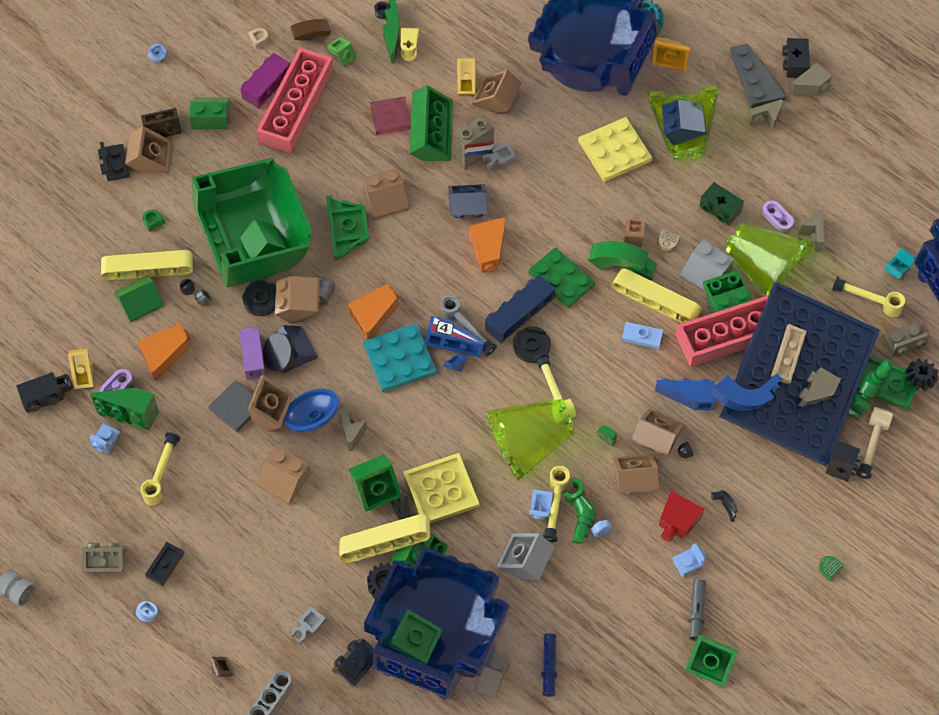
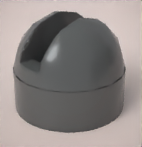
[195,289,212,305]

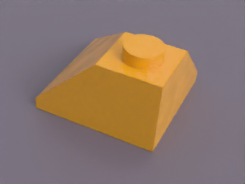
[652,37,690,71]

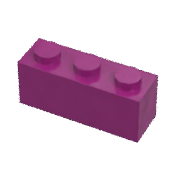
[240,53,291,109]

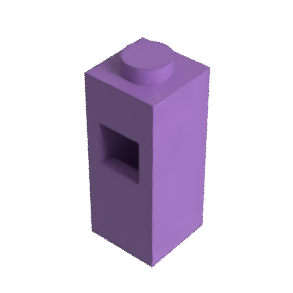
[239,328,266,380]

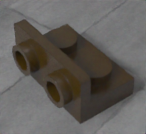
[141,108,182,137]

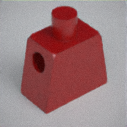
[659,491,705,542]

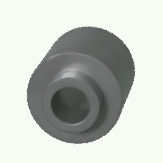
[319,277,335,306]

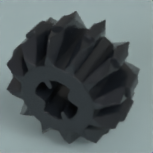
[905,358,938,392]

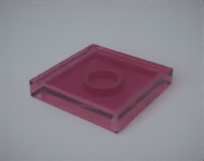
[370,96,411,135]

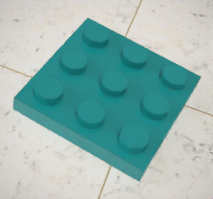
[363,323,436,393]

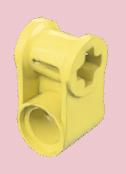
[400,28,419,62]

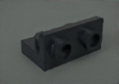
[98,142,129,181]
[332,639,381,687]

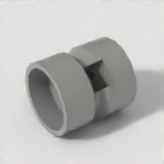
[0,569,35,606]

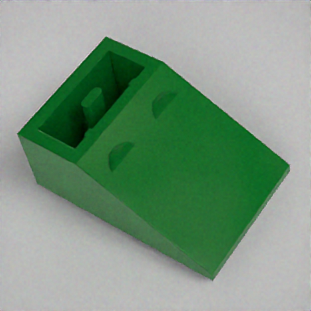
[90,388,159,430]

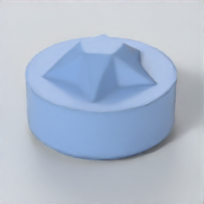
[148,44,167,62]
[591,520,612,537]
[136,601,158,622]

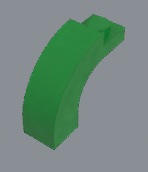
[588,241,657,280]

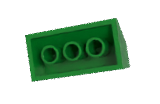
[409,85,453,161]

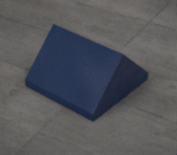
[275,325,318,374]

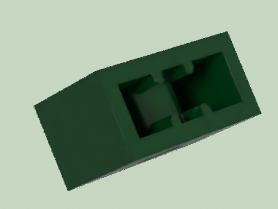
[699,182,744,226]

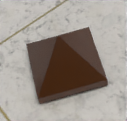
[210,657,233,677]

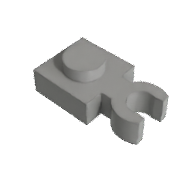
[482,142,516,169]
[290,606,327,644]

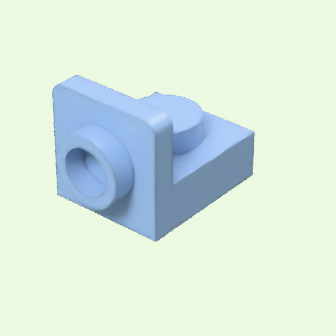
[89,423,121,453]
[673,543,706,577]

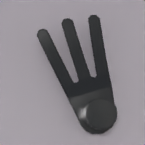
[711,490,738,522]
[390,496,411,520]

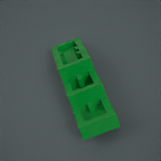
[382,0,399,63]

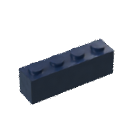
[485,275,555,344]

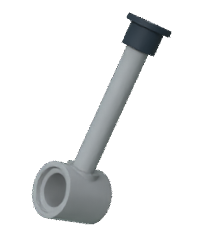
[441,295,497,356]

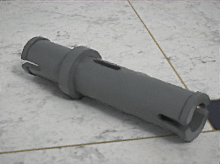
[689,579,706,641]

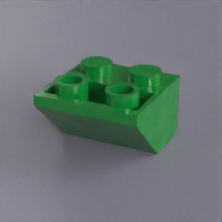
[703,270,753,314]
[391,532,448,581]

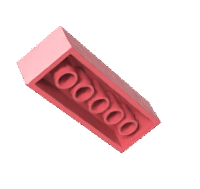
[256,47,334,154]
[676,295,769,367]

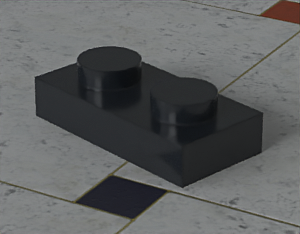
[145,542,185,586]

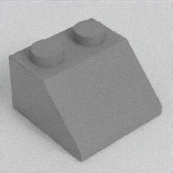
[680,240,734,292]
[497,533,555,581]

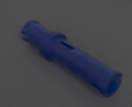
[541,633,558,697]

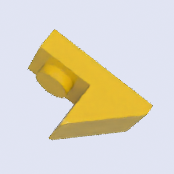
[457,58,475,95]
[68,348,94,389]

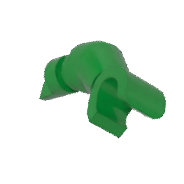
[848,357,892,418]
[563,478,596,544]

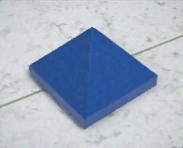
[443,354,467,372]

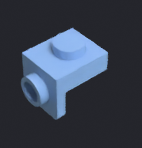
[529,489,553,520]

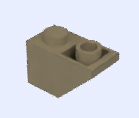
[799,367,841,407]

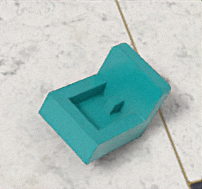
[884,247,916,279]

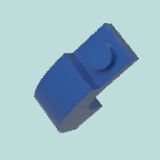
[710,373,782,411]

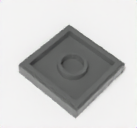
[208,381,253,432]

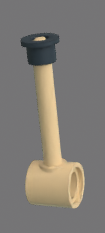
[856,406,893,479]

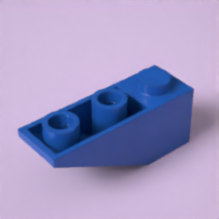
[655,379,716,410]

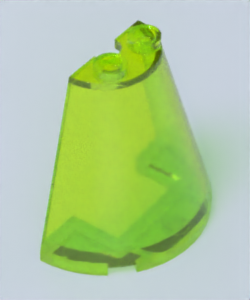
[646,85,719,160]
[726,222,813,296]
[487,398,574,480]

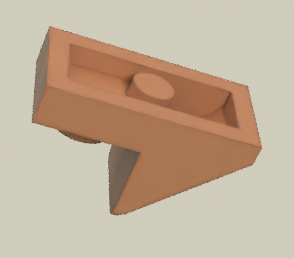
[624,218,645,248]

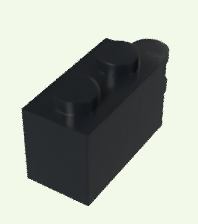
[16,372,73,413]

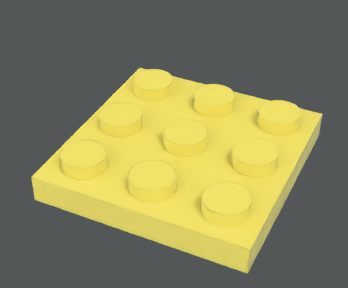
[578,117,652,182]
[403,453,479,524]

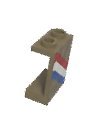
[453,115,494,170]

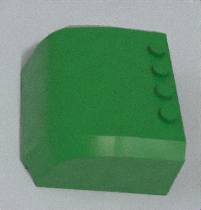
[192,158,312,288]

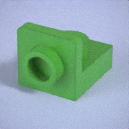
[326,37,357,66]

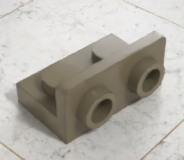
[882,322,930,356]
[82,542,125,572]

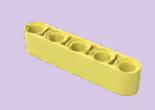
[101,250,193,280]
[611,269,702,323]
[339,515,430,563]

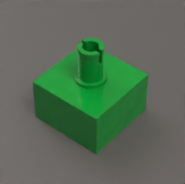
[348,454,402,512]

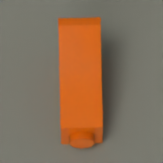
[469,217,505,273]
[348,284,399,340]
[138,323,191,380]

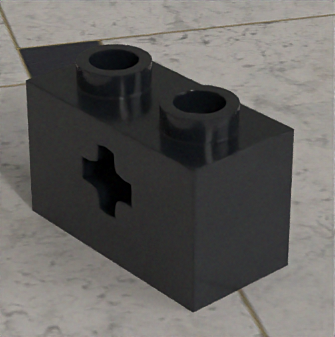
[782,38,810,78]
[826,441,862,482]

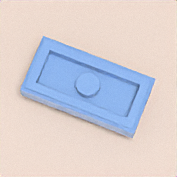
[622,322,663,349]

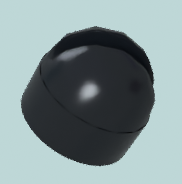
[179,279,195,295]
[678,441,694,459]

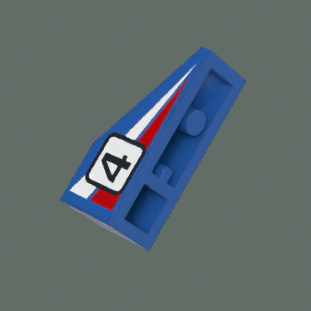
[424,316,484,358]

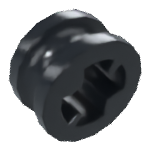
[374,1,390,19]

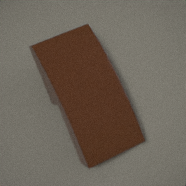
[290,19,331,41]

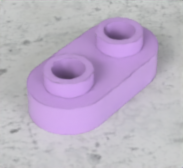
[762,200,794,233]
[99,369,133,392]

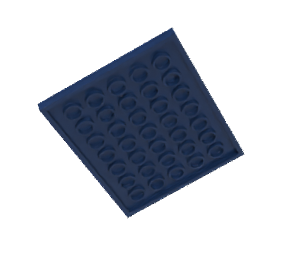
[719,281,880,467]

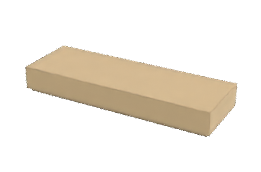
[770,324,807,385]

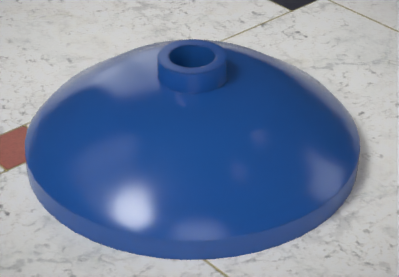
[284,389,340,433]

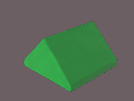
[240,219,287,258]
[114,276,164,322]
[685,634,738,687]

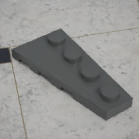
[730,44,786,108]

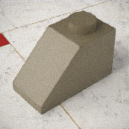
[789,63,832,96]

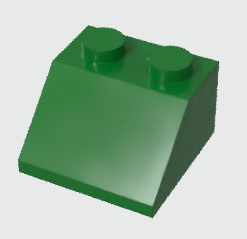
[189,97,230,129]

